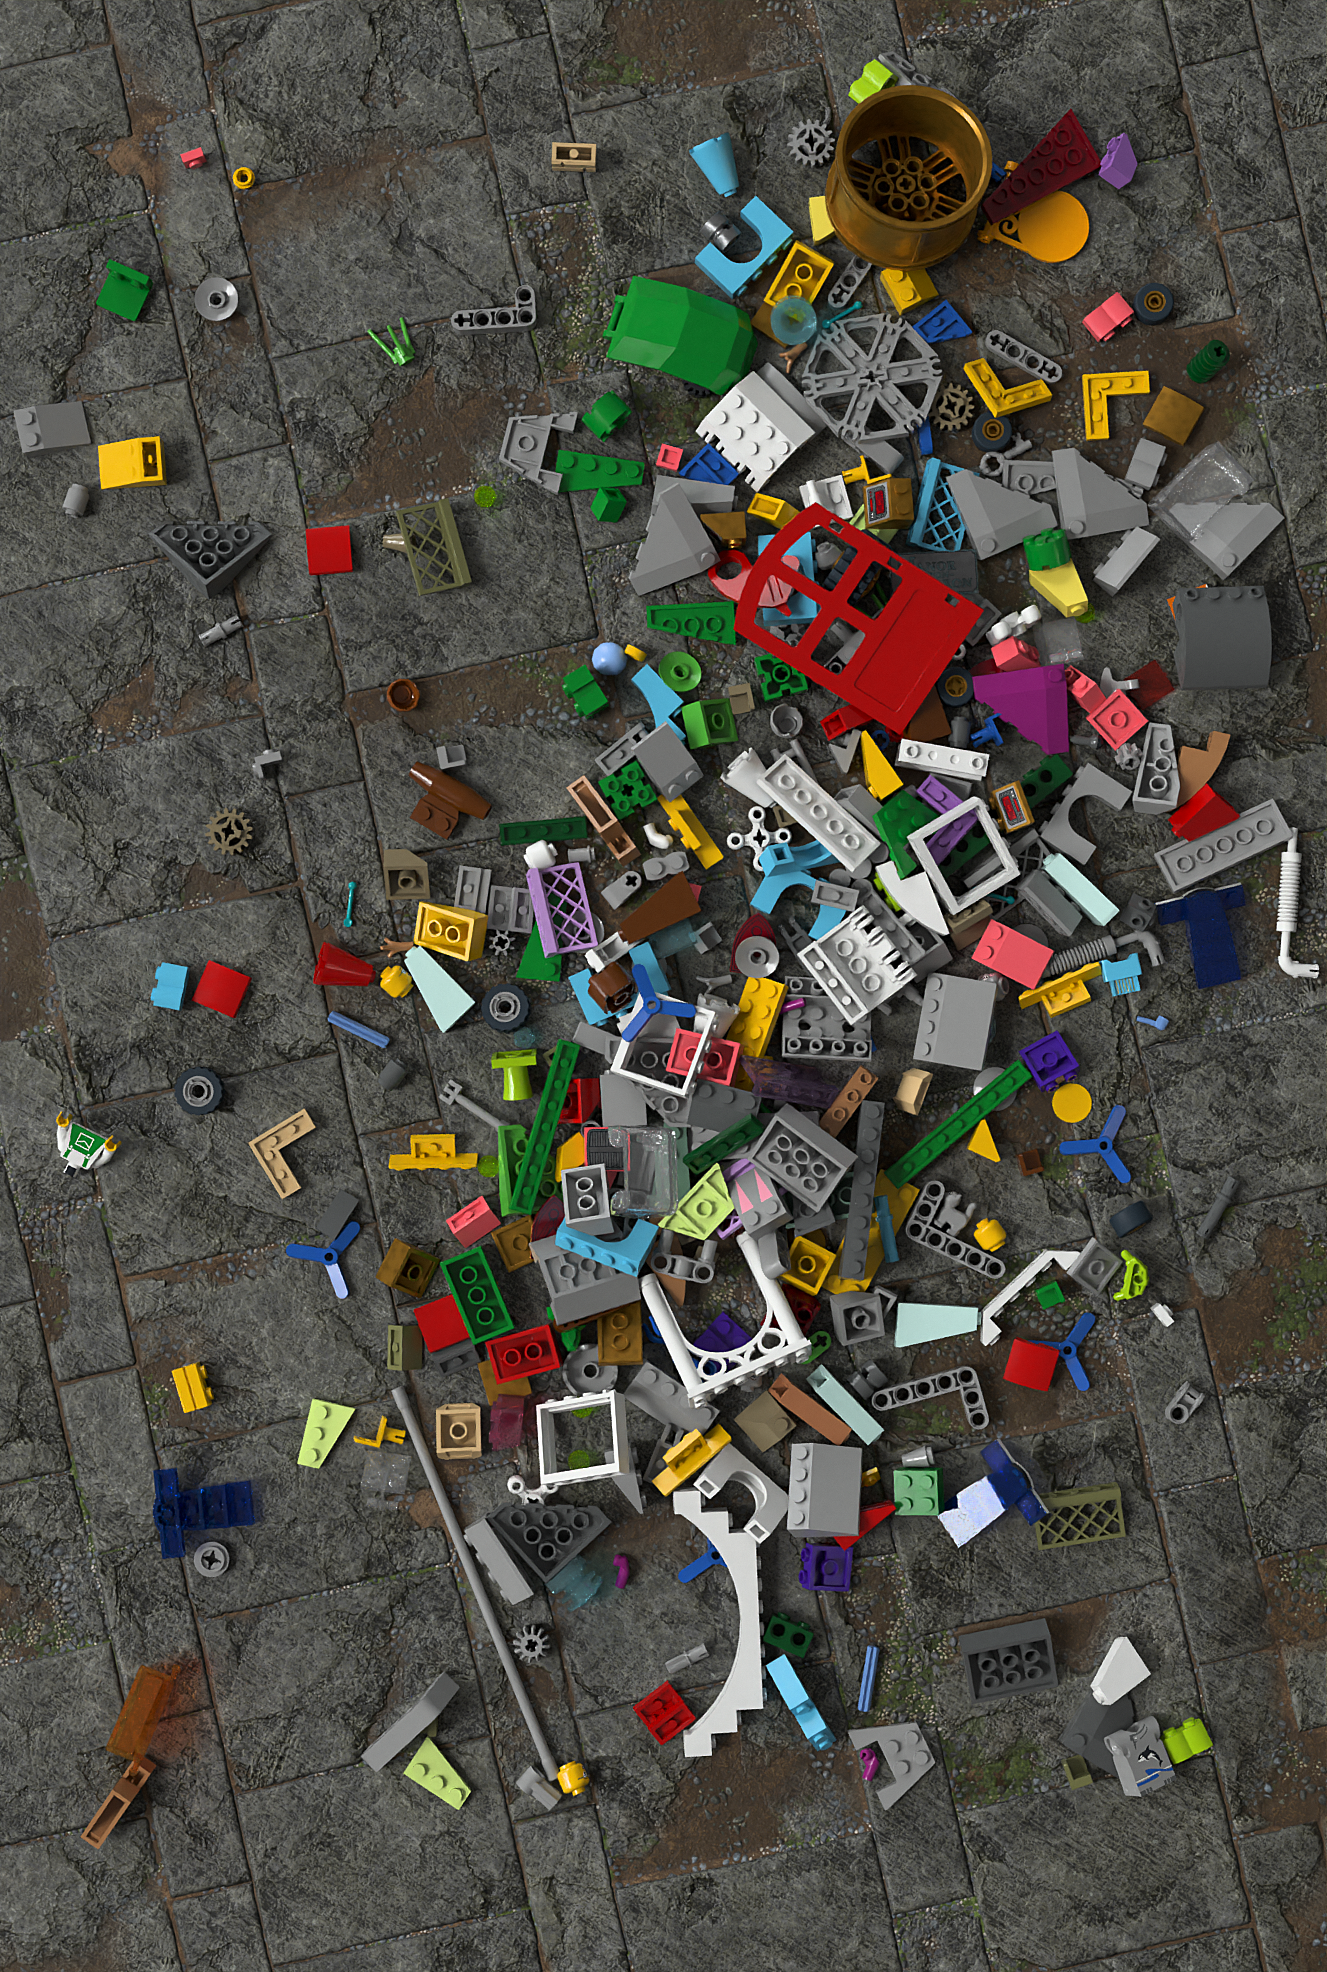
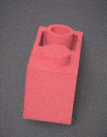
[991,636,1041,672]
[1065,665,1106,714]

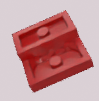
[306,525,353,576]
[192,960,252,1018]
[413,1294,470,1354]
[1003,1337,1061,1392]
[633,1680,696,1746]

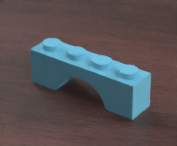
[759,840,840,878]

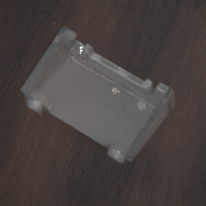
[1147,441,1254,542]
[608,1125,678,1219]

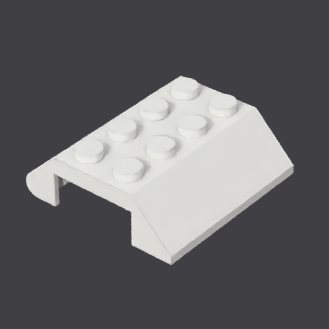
[696,371,816,493]
[797,905,917,1025]

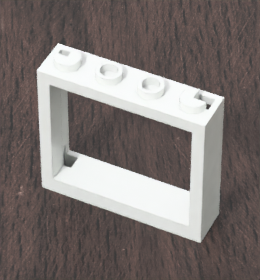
[907,796,1020,915]
[611,992,720,1099]
[536,1389,630,1487]

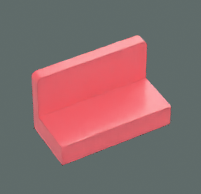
[446,1196,501,1248]

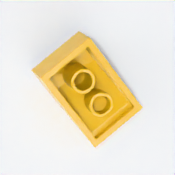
[763,240,834,322]
[860,730,903,803]
[413,901,488,961]

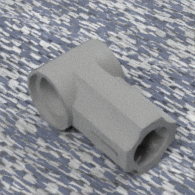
[516,1765,562,1810]

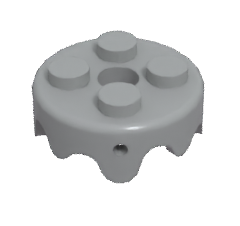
[563,1343,618,1397]

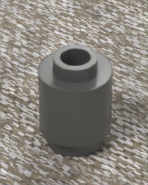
[948,717,971,749]
[377,1058,409,1091]

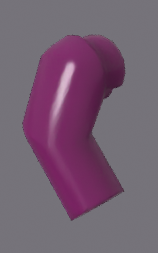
[613,1554,630,1589]
[860,1748,879,1782]

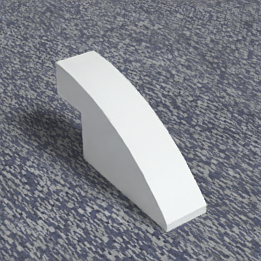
[875,861,949,936]

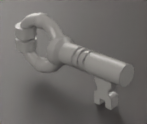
[979,432,1032,477]

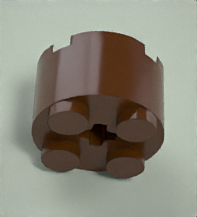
[588,961,639,1014]

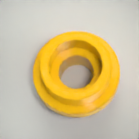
[233,167,255,190]

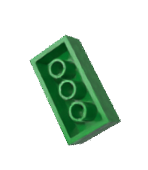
[440,1245,515,1345]

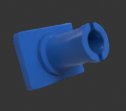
[970,713,1003,748]

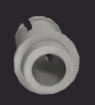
[568,845,596,863]

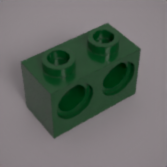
[762,1612,814,1658]

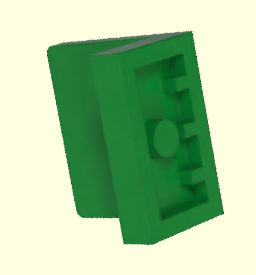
[96,259,153,322]

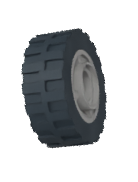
[481,983,531,1034]
[174,1066,225,1115]

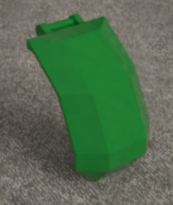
[602,276,758,395]

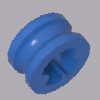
[870,730,890,751]

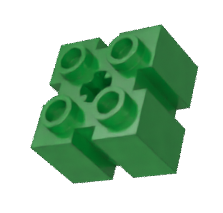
[754,654,808,703]
[561,665,609,720]
[598,761,658,822]

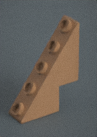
[819,1065,878,1139]

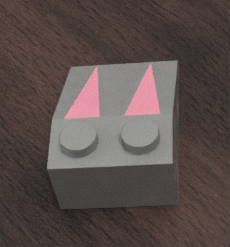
[726,1166,794,1241]

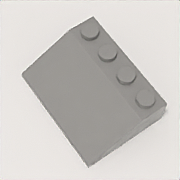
[913,972,999,1071]
[747,1103,858,1213]
[787,1443,863,1538]

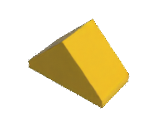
[966,1119,1001,1162]

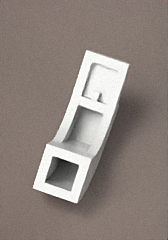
[585,932,646,973]

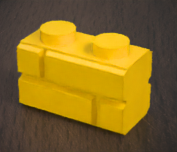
[172,1362,214,1413]

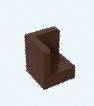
[1015,1149,1045,1176]

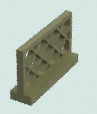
[396,498,472,596]
[1030,1482,1126,1550]

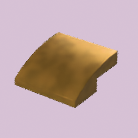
[1143,386,1205,447]

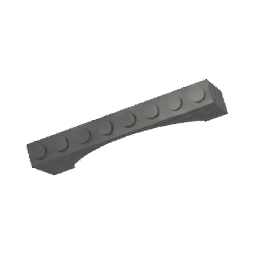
[838,1100,885,1282]

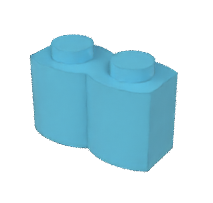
[151,962,190,1011]

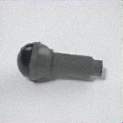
[1069,734,1103,750]

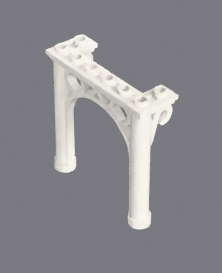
[638,1231,812,1409]

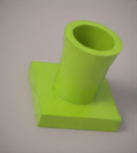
[491,1049,537,1101]

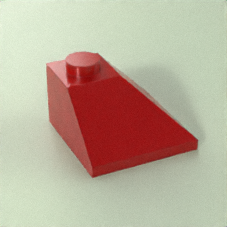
[558,1078,600,1124]

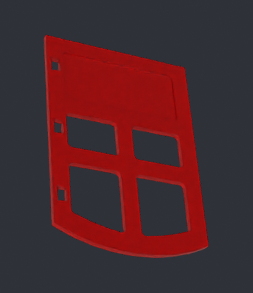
[734,502,984,735]

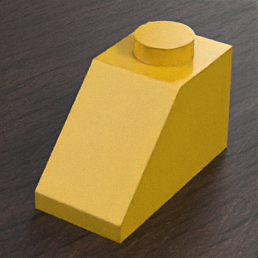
[747,493,800,529]

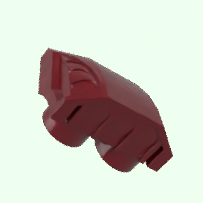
[760,1283,821,1336]

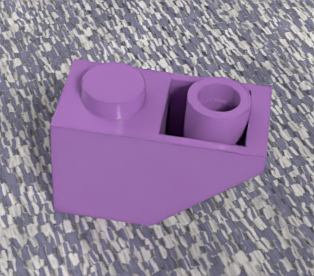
[1098,133,1137,189]

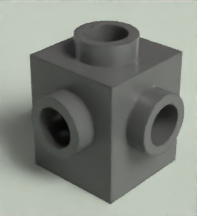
[1119,893,1157,932]

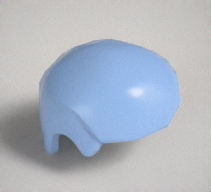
[592,642,628,675]

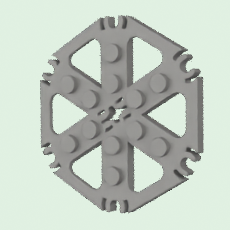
[801,313,942,444]

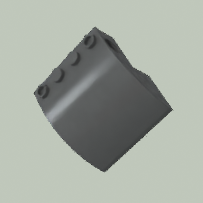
[1172,586,1272,691]

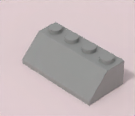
[623,1359,720,1438]
[463,1513,536,1605]

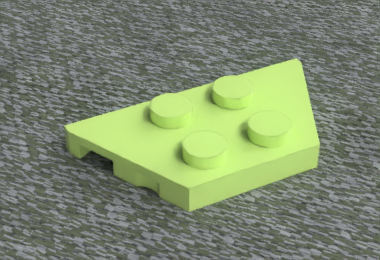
[658,1163,734,1240]

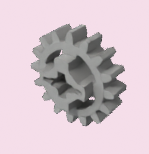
[787,119,835,168]

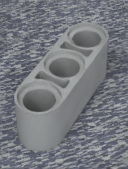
[844,426,904,475]
[758,1225,791,1280]

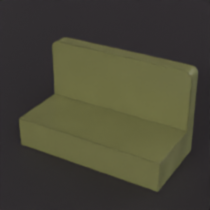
[387,1325,422,1371]

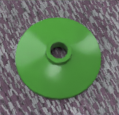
[659,651,701,692]

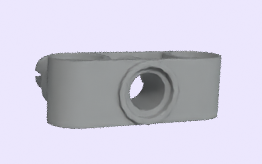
[651,1228,718,1283]

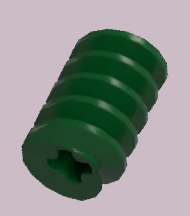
[1186,340,1230,384]

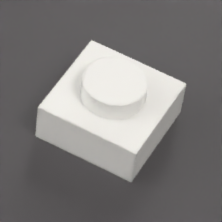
[1150,1303,1174,1327]

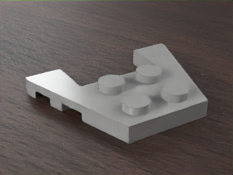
[499,412,578,495]
[847,1721,936,1810]

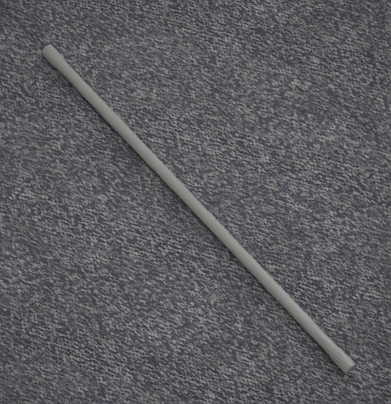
[391,1386,559,1781]

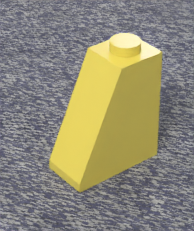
[808,195,866,246]
[1029,558,1088,618]

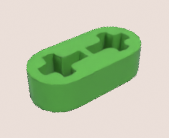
[800,1330,831,1364]

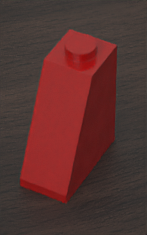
[820,704,876,741]
[1168,783,1240,842]

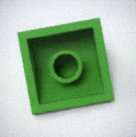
[681,698,738,750]

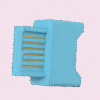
[1099,953,1142,997]

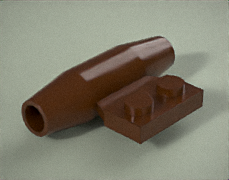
[409,761,492,840]

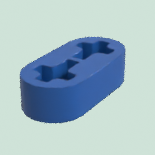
[916,416,933,455]

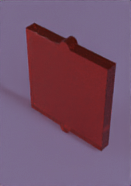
[1122,660,1174,710]

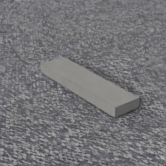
[856,888,928,968]

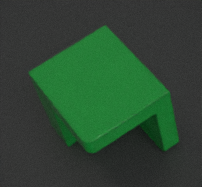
[591,487,627,523]
[1033,1280,1065,1310]

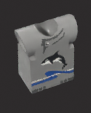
[1104,1716,1177,1797]

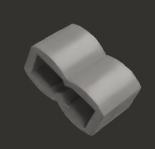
[1124,438,1167,490]
[643,852,689,882]

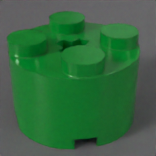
[581,390,633,443]
[1023,528,1072,571]

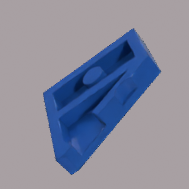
[679,443,739,485]

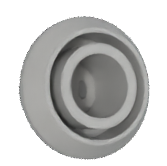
[815,542,842,570]

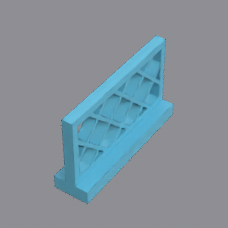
[905,458,980,552]

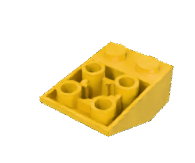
[98,436,167,490]

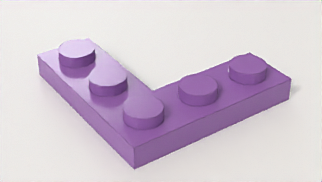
[916,775,979,867]

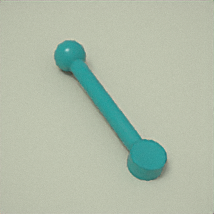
[822,301,863,329]
[344,881,357,927]
[971,886,1015,905]

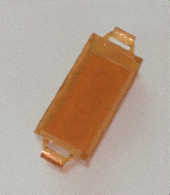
[105,1665,181,1777]

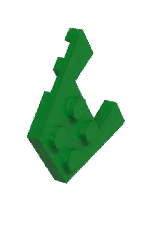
[872,790,940,879]

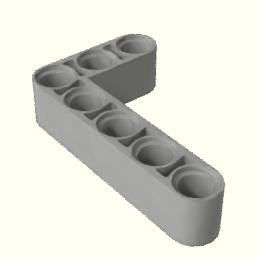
[904,1180,1005,1279]
[871,1365,989,1429]
[361,1672,460,1772]

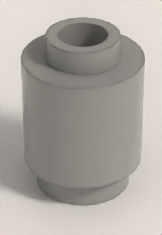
[62,484,90,518]

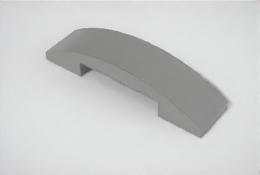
[756,362,827,441]

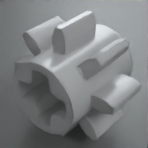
[1114,743,1143,770]
[489,930,515,956]

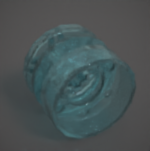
[770,295,817,345]
[544,1553,604,1612]

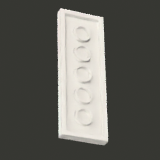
[756,754,881,872]

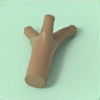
[780,340,808,374]
[380,937,414,958]

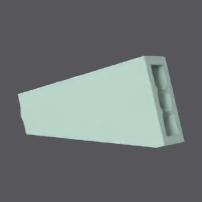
[1040,853,1120,926]
[404,946,476,1033]
[894,1301,981,1347]
[806,1364,884,1445]

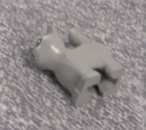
[932,1191,977,1238]

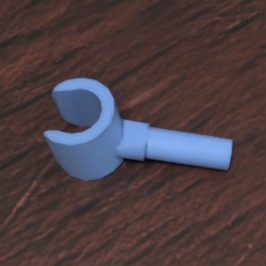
[1136,1016,1169,1030]

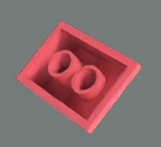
[972,919,1055,990]
[666,1028,744,1088]

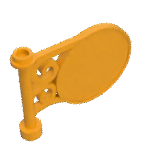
[977,161,1089,263]

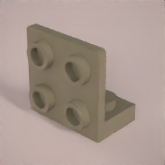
[943,898,993,951]

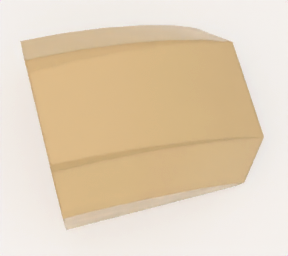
[893,1068,933,1116]
[436,1403,482,1460]

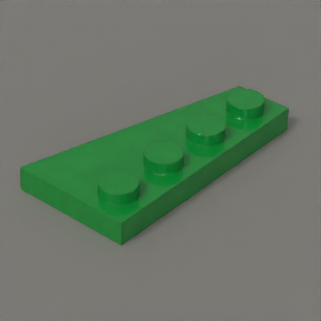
[516,892,568,982]

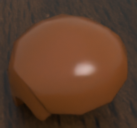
[387,679,420,712]

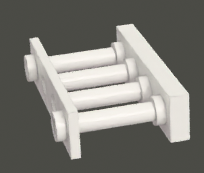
[894,739,989,781]

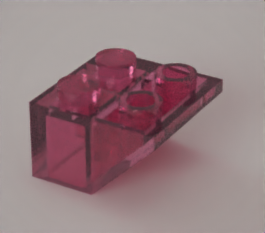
[489,1394,525,1451]

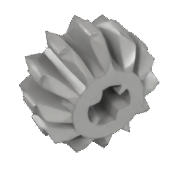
[513,1624,551,1663]

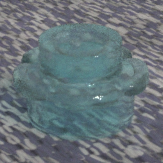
[514,1027,535,1049]

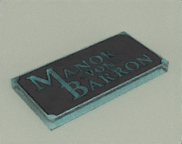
[888,549,979,597]

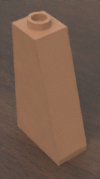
[768,1373,852,1446]

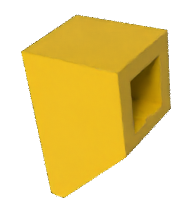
[555,1132,584,1183]

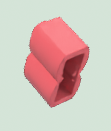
[1082,292,1134,343]

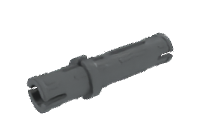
[1196,1176,1240,1240]

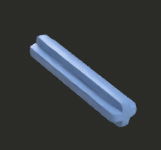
[328,1011,389,1048]
[858,1646,879,1712]

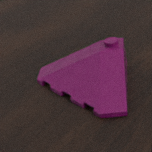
[972,664,1069,755]

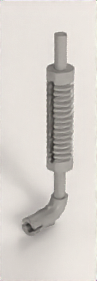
[1016,929,1166,982]

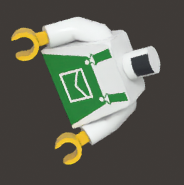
[56,1111,121,1178]

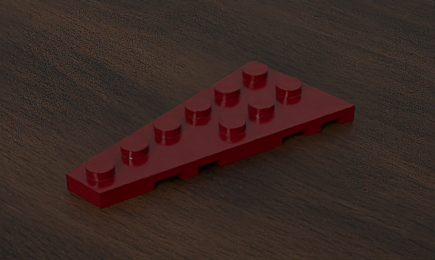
[981,109,1102,226]

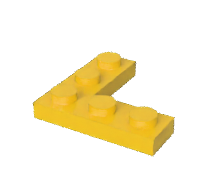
[964,358,1052,418]
[1082,371,1150,441]

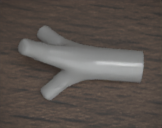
[696,974,732,994]

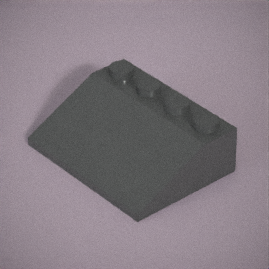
[958,1618,1058,1704]

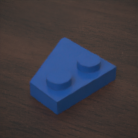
[912,300,972,345]

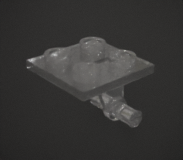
[1032,617,1084,667]
[361,1450,411,1511]

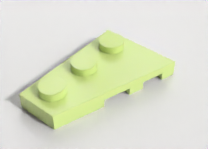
[297,1398,356,1469]
[403,1737,471,1810]

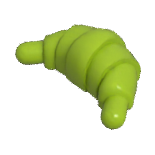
[1113,1250,1149,1301]

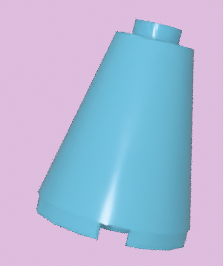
[689,132,739,197]

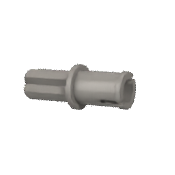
[665,1643,709,1674]

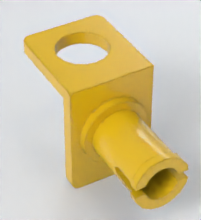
[842,455,893,485]
[353,1415,405,1448]

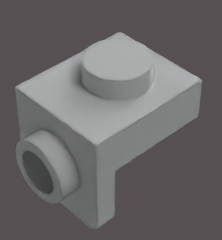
[252,749,284,780]

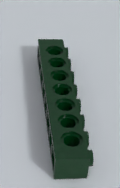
[919,754,1073,880]

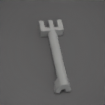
[439,1079,510,1132]

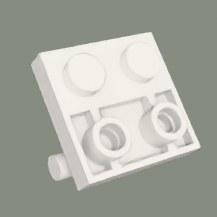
[799,475,853,529]

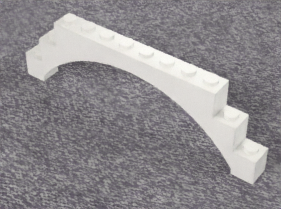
[673,1487,767,1757]

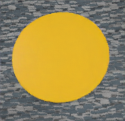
[1052,1083,1092,1123]

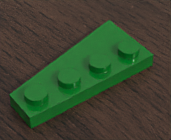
[552,450,645,494]
[646,601,736,646]

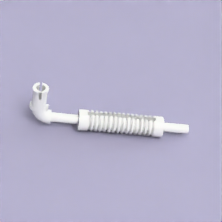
[1276,828,1319,978]

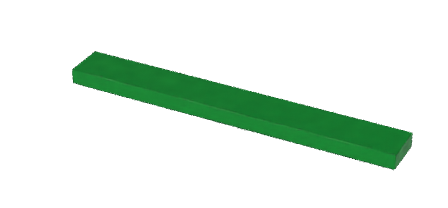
[509,1039,581,1215]
[883,1059,1032,1189]

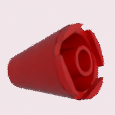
[313,942,376,987]

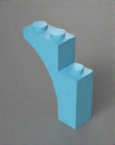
[631,664,686,745]
[766,1654,836,1751]

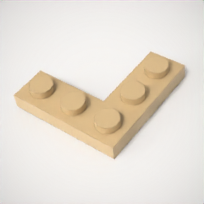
[248,1109,316,1199]

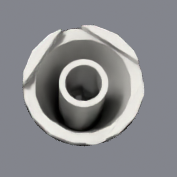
[720,748,777,808]
[693,993,740,1039]

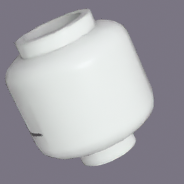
[524,840,558,871]

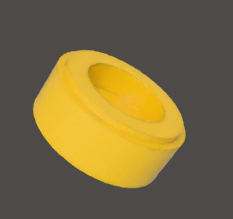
[624,645,647,662]

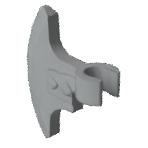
[1100,667,1139,699]

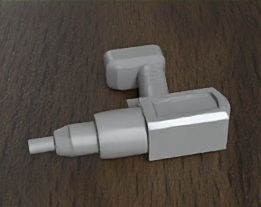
[877,982,924,1016]

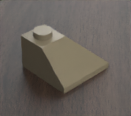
[383,849,430,900]
[734,1390,797,1452]

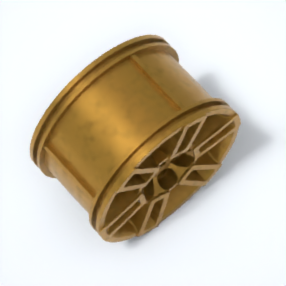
[825,85,992,271]

